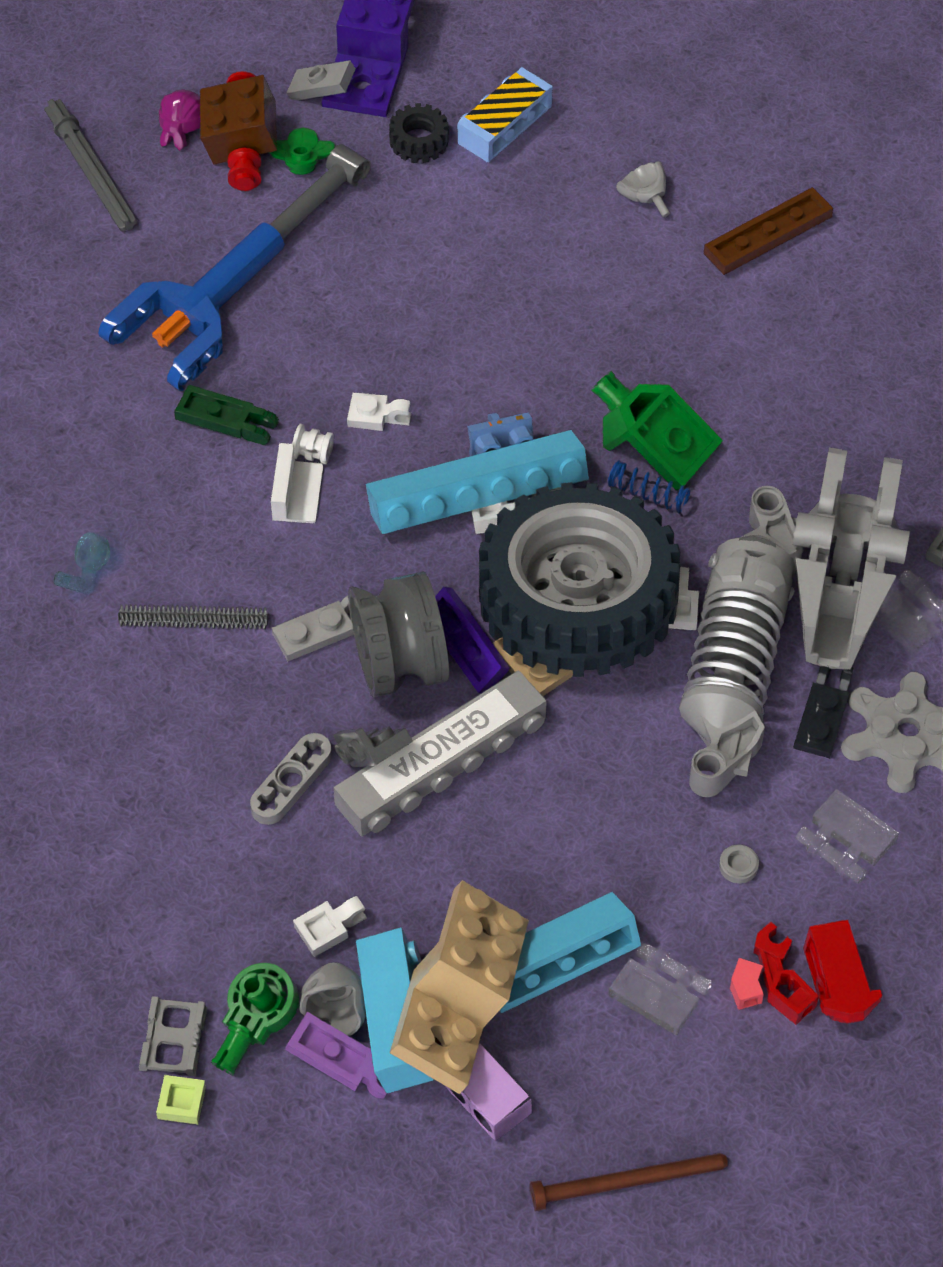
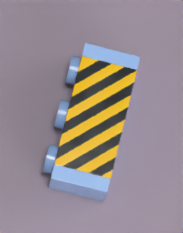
[457,67,552,163]

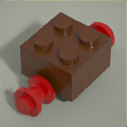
[200,71,277,191]

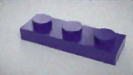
[435,587,510,693]

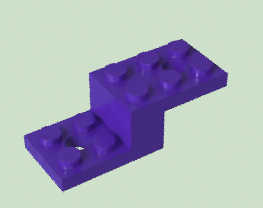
[322,0,415,117]

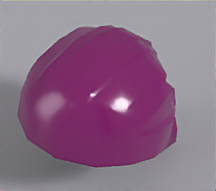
[159,89,200,151]

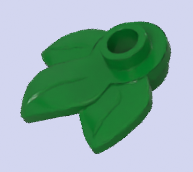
[270,127,335,175]

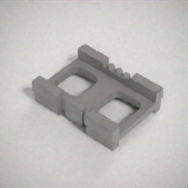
[139,996,207,1076]

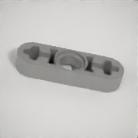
[250,733,332,825]

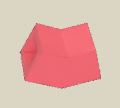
[730,958,764,1010]

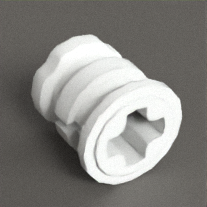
[292,424,334,465]

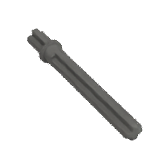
[44,99,137,232]

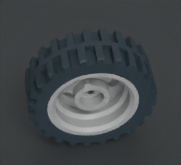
[479,482,680,677]

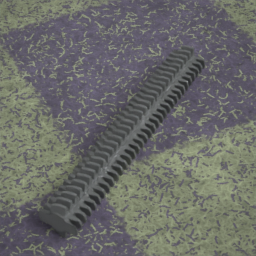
[118,604,268,629]

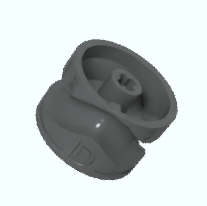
[348,571,449,698]

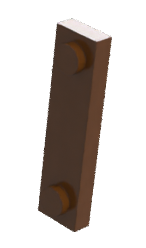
[703,187,833,275]

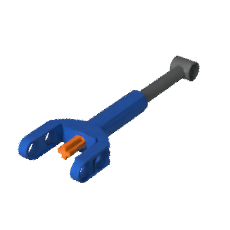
[98,144,371,391]

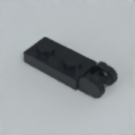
[793,665,854,759]

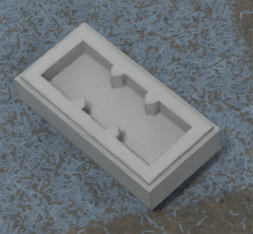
[287,60,356,100]

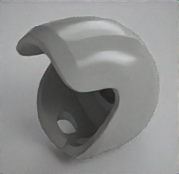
[299,962,366,1036]

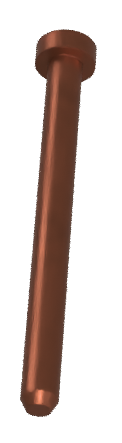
[530,1153,728,1211]

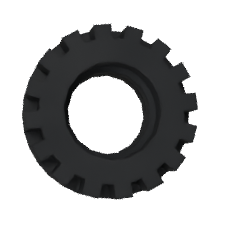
[389,103,449,163]

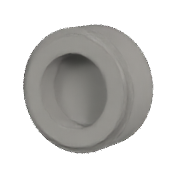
[719,845,759,884]

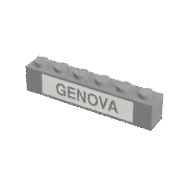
[334,670,547,837]

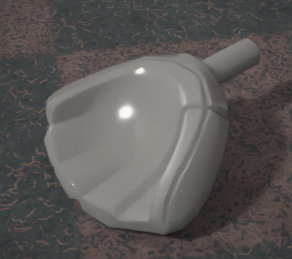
[616,161,670,218]

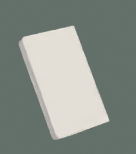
[271,443,323,523]

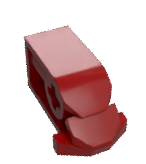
[803,920,882,1024]

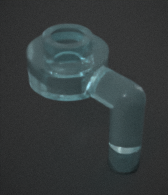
[54,532,110,594]

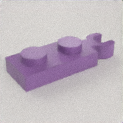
[285,1012,386,1099]

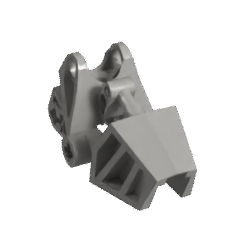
[792,447,910,669]

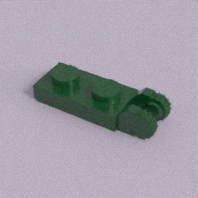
[174,385,279,446]

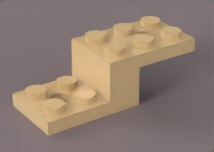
[390,880,529,1094]

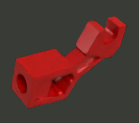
[753,922,819,1025]

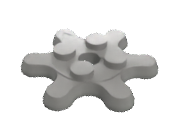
[841,672,943,793]

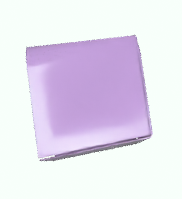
[445,1044,532,1140]

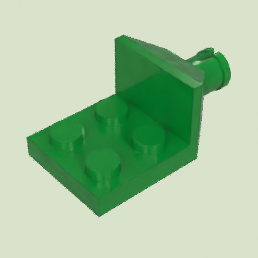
[591,371,723,490]

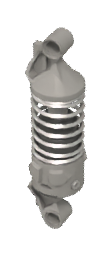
[679,486,803,797]

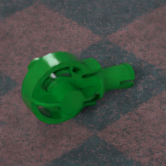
[211,963,299,1076]

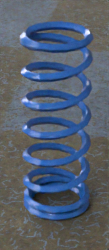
[608,460,690,514]

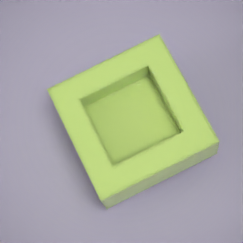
[156,1075,206,1125]

